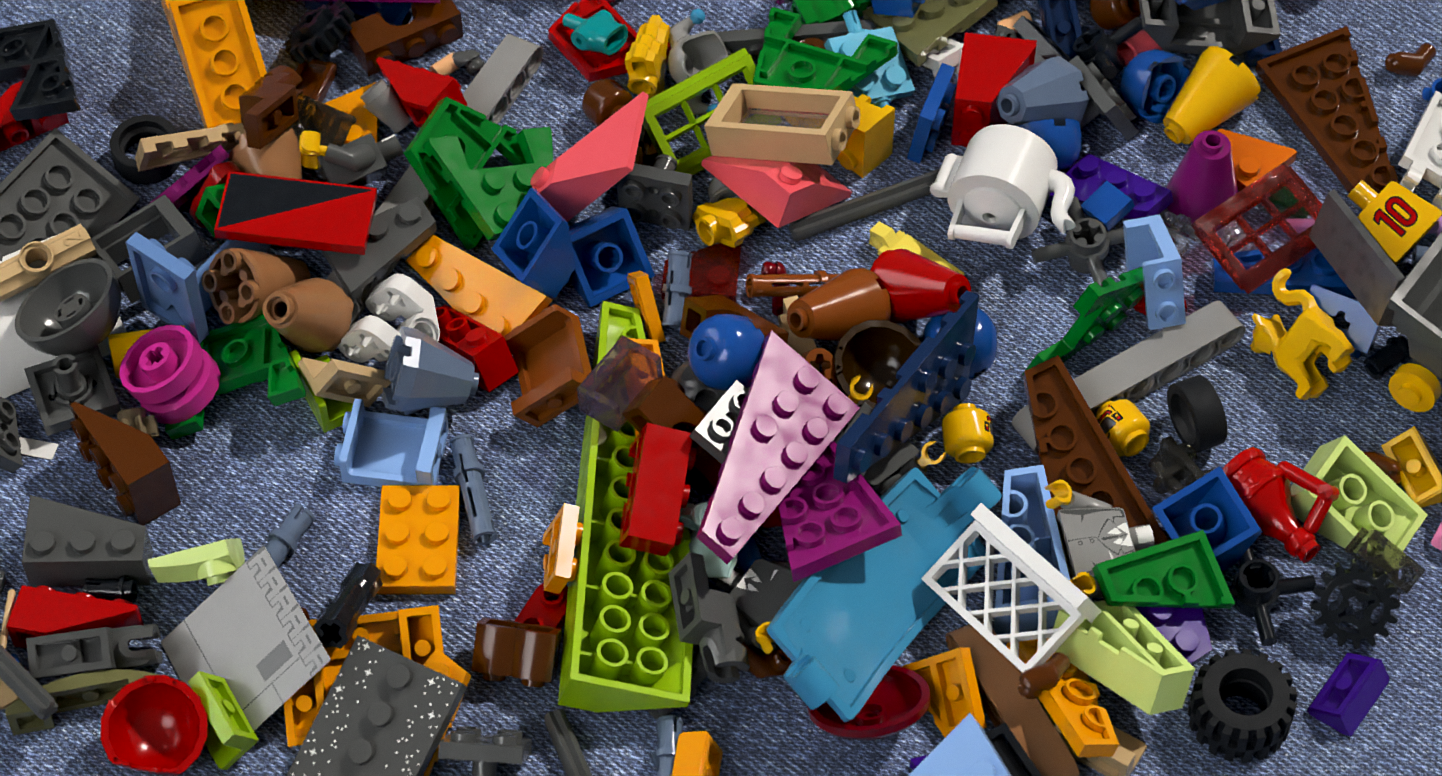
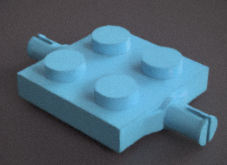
[824,10,915,122]

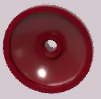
[807,665,931,741]

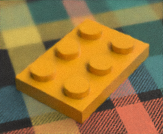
[376,485,461,595]

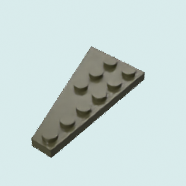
[862,0,998,67]

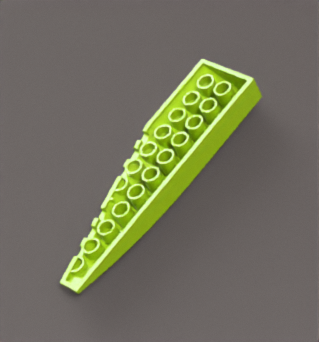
[558,301,693,713]

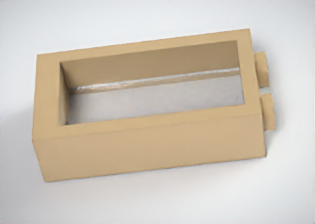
[704,83,861,165]

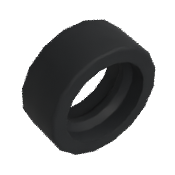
[109,115,180,185]
[1167,375,1228,453]

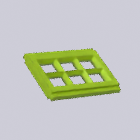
[643,48,783,175]

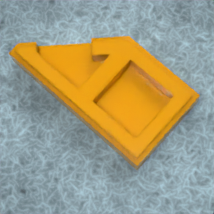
[627,270,666,343]

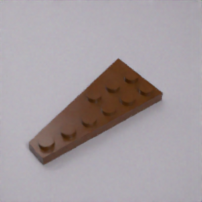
[1255,26,1400,211]
[1023,355,1168,552]

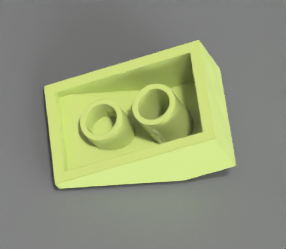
[1291,435,1428,572]

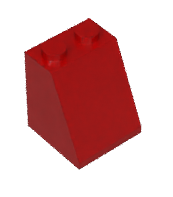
[951,32,1037,147]

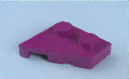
[149,145,230,209]

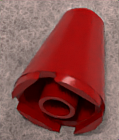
[870,249,971,324]

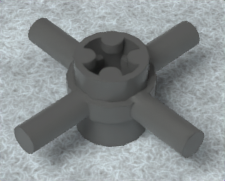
[1031,196,1124,287]

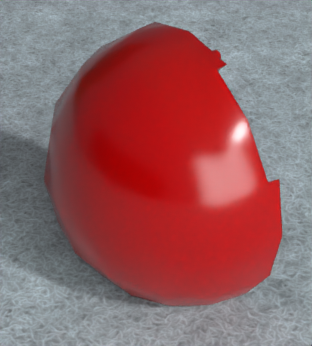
[100,675,208,776]

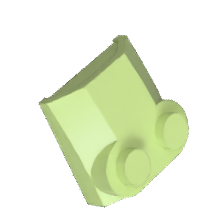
[147,538,245,586]

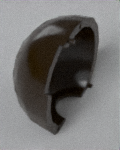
[834,320,921,409]

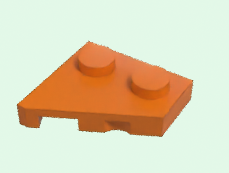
[1218,128,1297,198]

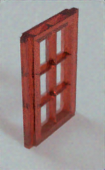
[1191,162,1323,294]

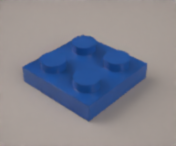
[907,63,957,164]

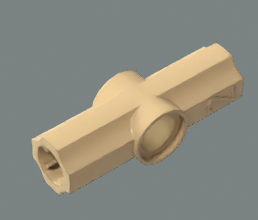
[0,224,97,302]

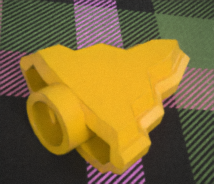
[625,15,670,99]
[692,197,767,248]

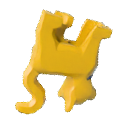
[1250,268,1355,400]

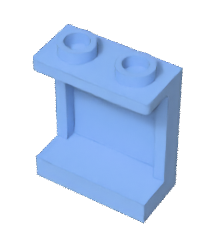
[1123,214,1186,330]
[334,398,449,487]

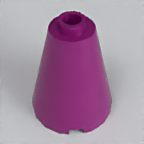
[1166,130,1239,229]

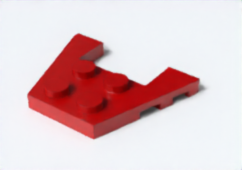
[548,0,671,82]

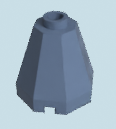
[996,56,1089,126]
[382,326,479,411]

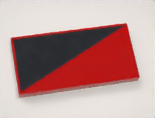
[214,171,377,255]

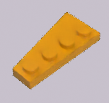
[406,235,553,336]
[1006,638,1119,758]

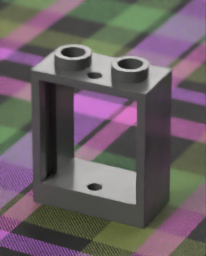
[90,194,209,304]

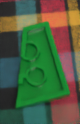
[1092,530,1235,608]

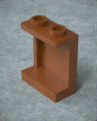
[504,304,596,428]

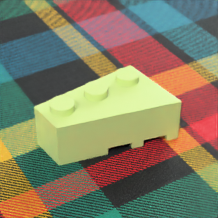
[1053,600,1195,715]

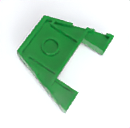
[753,7,898,91]
[404,97,526,250]
[422,127,553,241]
[1023,267,1144,375]
[165,313,306,440]

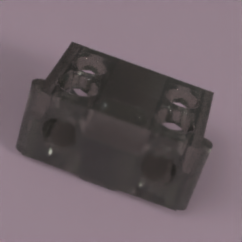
[290,94,356,146]
[1344,527,1426,596]

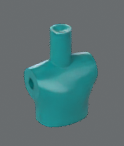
[562,10,628,55]

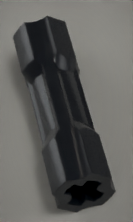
[313,562,383,649]

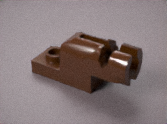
[239,65,303,149]

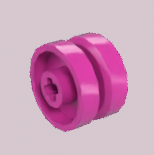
[119,325,221,424]

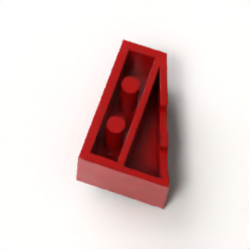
[619,423,696,557]

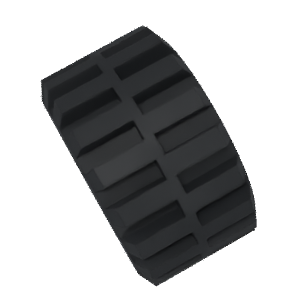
[1188,649,1297,763]

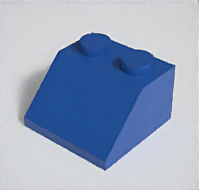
[491,187,576,298]
[569,206,655,307]
[1152,466,1262,572]

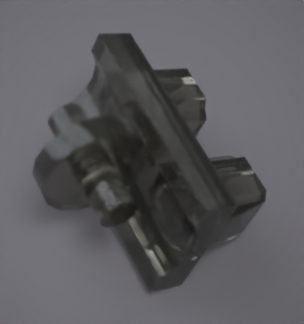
[1148,436,1213,494]

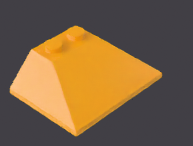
[283,605,452,747]

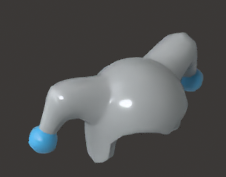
[668,9,728,115]

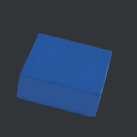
[1080,181,1135,231]

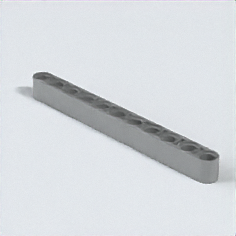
[326,34,543,326]

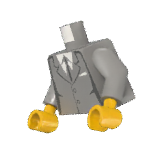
[1045,480,1154,598]

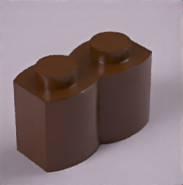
[471,617,562,687]

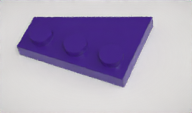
[1045,153,1173,220]

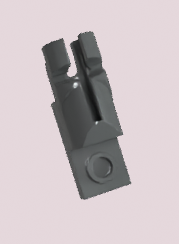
[668,552,750,684]
[26,624,163,680]

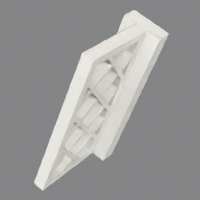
[921,503,1102,673]

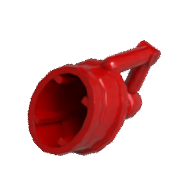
[1222,447,1339,563]

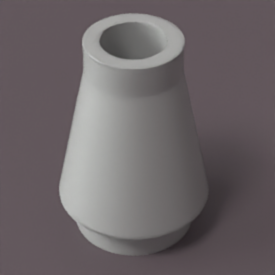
[360,79,412,134]

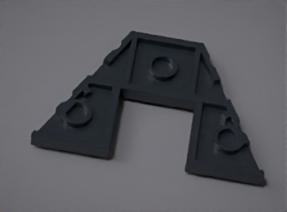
[0,19,81,121]

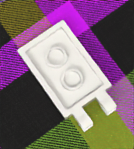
[1398,91,1442,211]

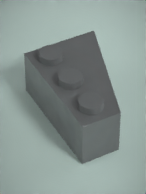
[22,495,153,587]

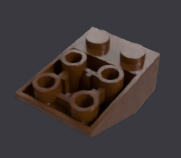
[70,402,181,526]

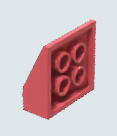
[530,92,649,222]
[701,156,852,228]

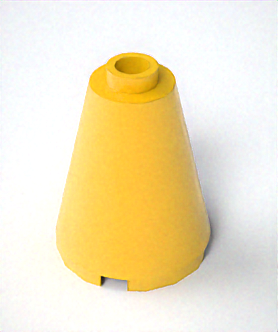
[1163,46,1261,144]

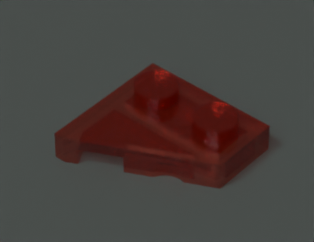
[661,243,742,302]

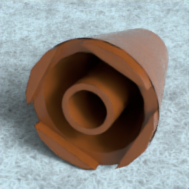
[787,268,892,341]

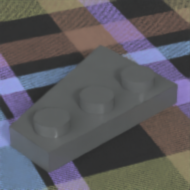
[321,196,437,301]

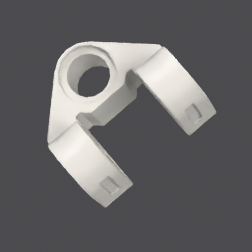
[338,273,440,363]

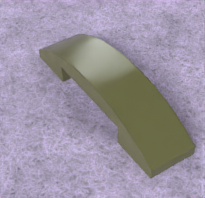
[5,669,159,735]

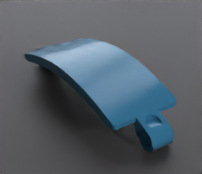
[767,466,1003,722]

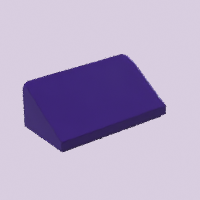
[1307,652,1390,737]

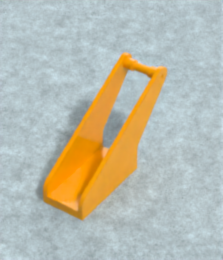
[160,0,267,129]

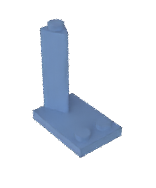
[126,232,272,343]

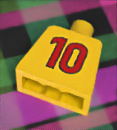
[1347,180,1442,265]

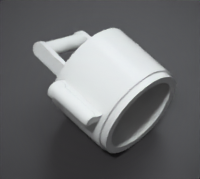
[930,124,1076,249]

